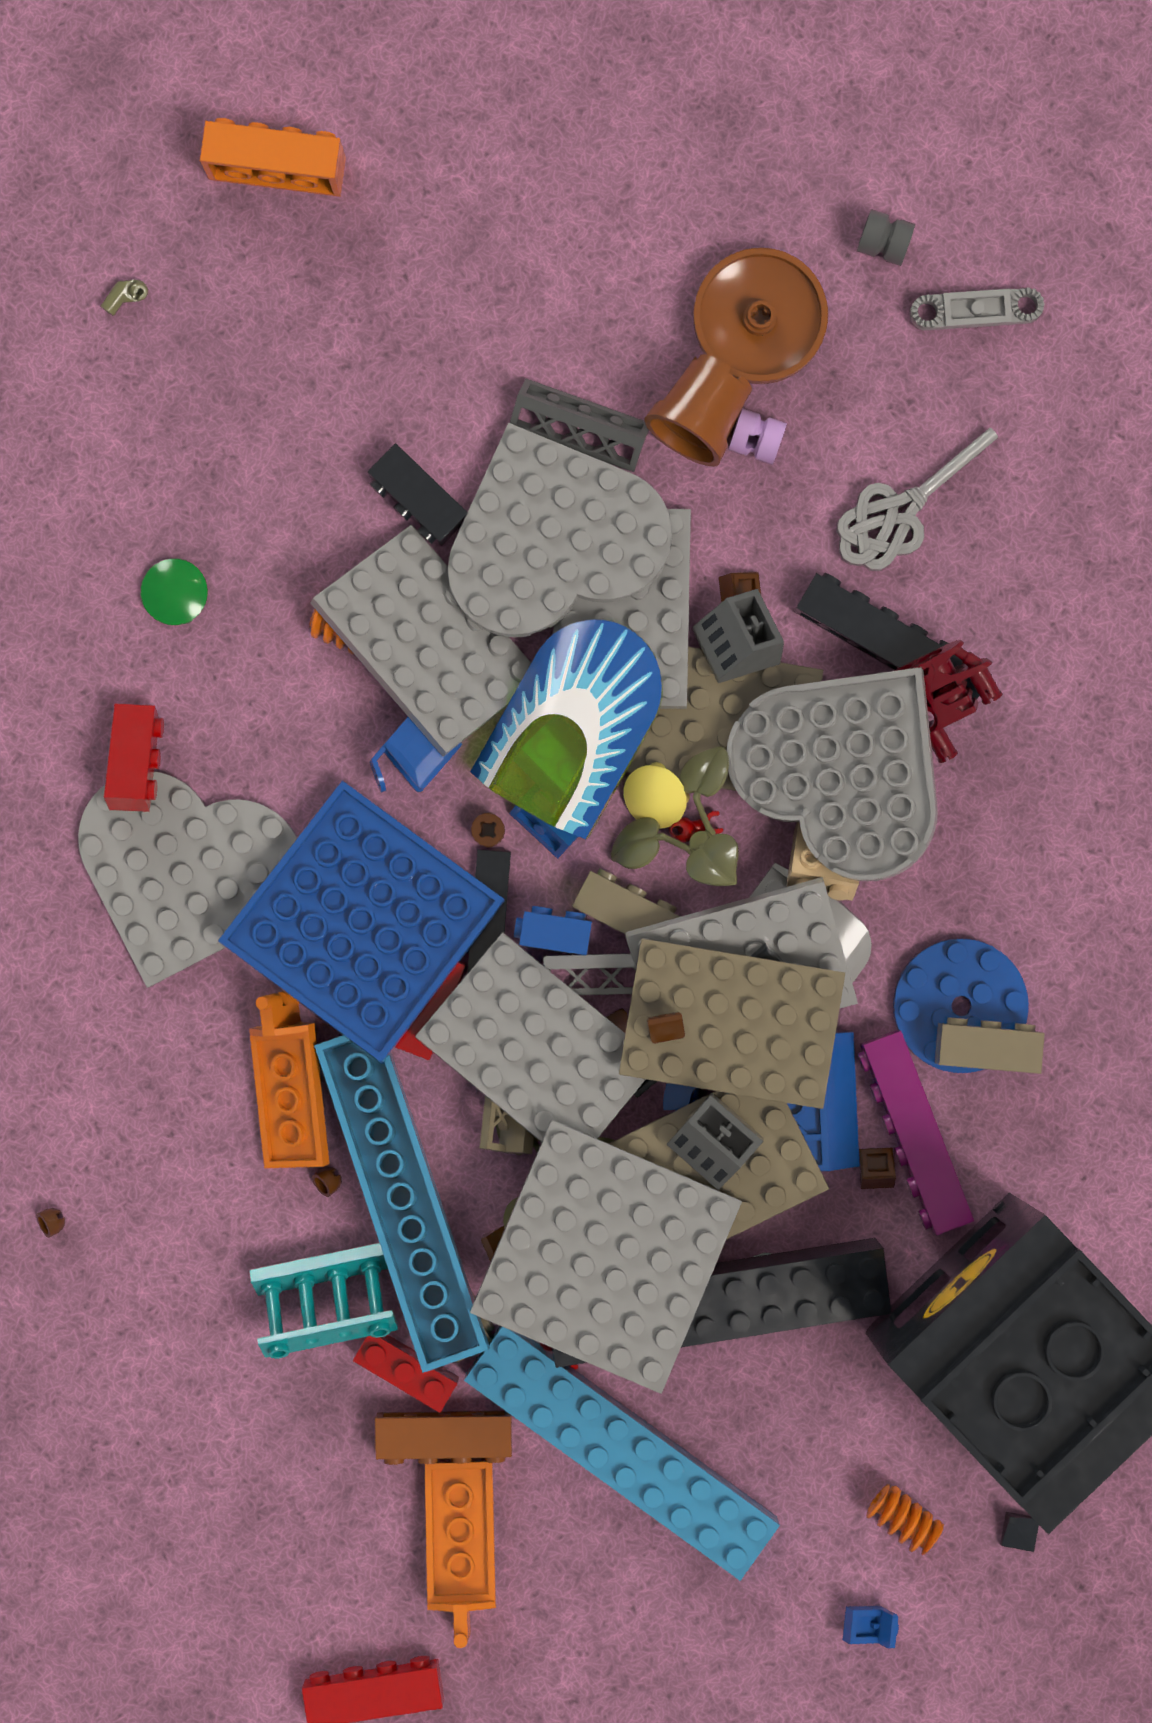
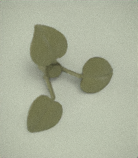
[611,747,739,886]

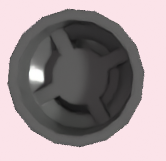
[856,209,915,266]

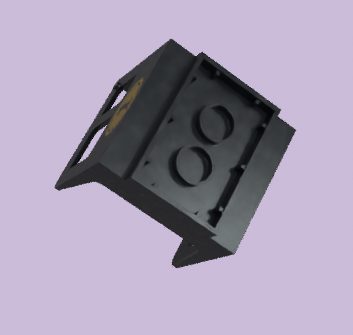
[866,1193,1152,1535]

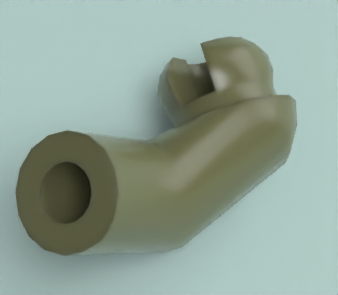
[100,279,148,316]

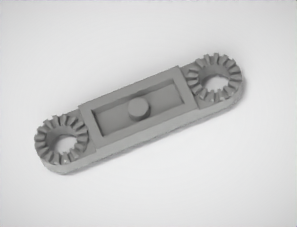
[910,287,1045,330]

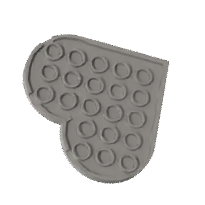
[448,423,672,637]
[727,667,938,882]
[78,772,297,988]

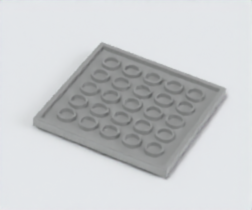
[470,1119,742,1394]

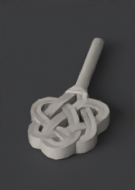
[836,428,998,571]

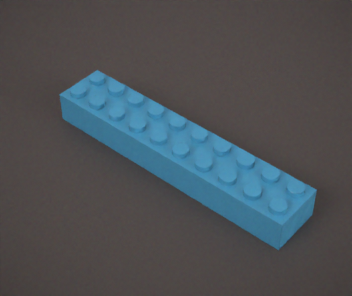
[314,1035,490,1373]
[464,1326,780,1581]

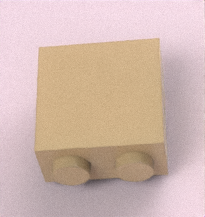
[786,822,859,901]

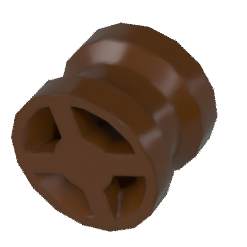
[471,813,505,847]

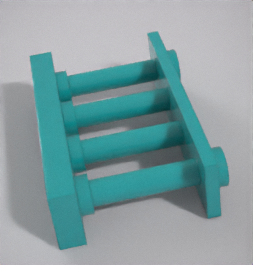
[250,1243,399,1359]

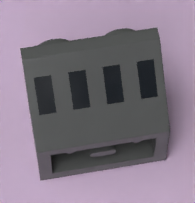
[693,589,784,683]
[666,1092,764,1190]

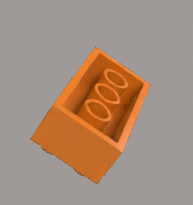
[200,118,346,197]

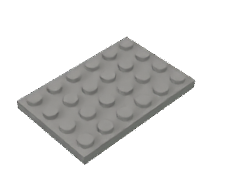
[554,509,691,709]
[310,524,531,757]
[625,877,858,1008]
[415,932,646,1143]

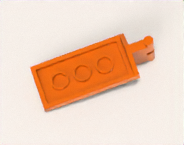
[249,991,330,1169]
[425,1461,496,1648]

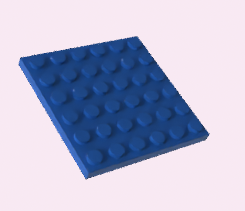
[218,781,505,1064]

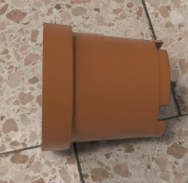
[644,354,752,467]

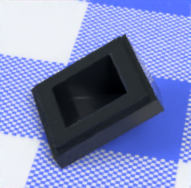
[1000,1512,1039,1552]

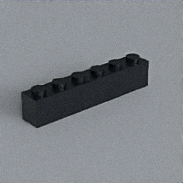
[794,573,992,699]

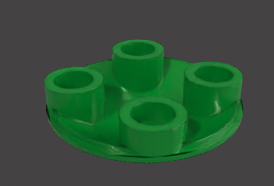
[141,559,208,625]

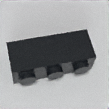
[368,443,468,546]

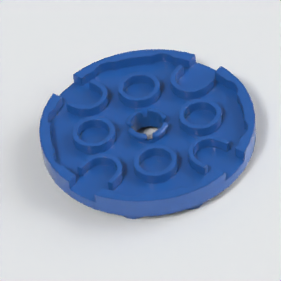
[893,939,1029,1073]

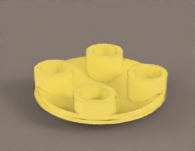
[624,762,690,829]

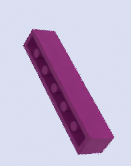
[857,1030,974,1236]

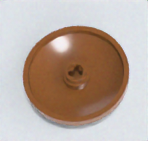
[693,248,828,384]

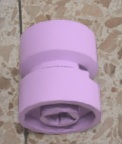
[728,408,787,465]

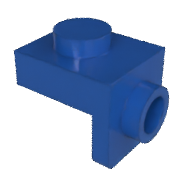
[842,1606,899,1649]

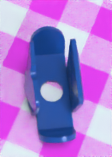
[369,717,462,793]

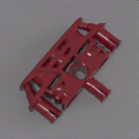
[894,640,1003,763]

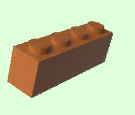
[375,1410,512,1465]

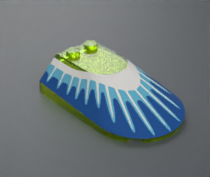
[470,619,663,839]

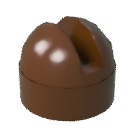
[312,1167,342,1197]
[36,1208,65,1238]

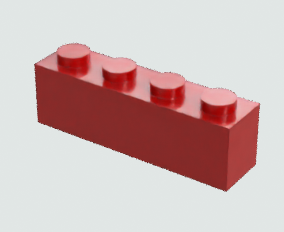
[302,1656,444,1723]

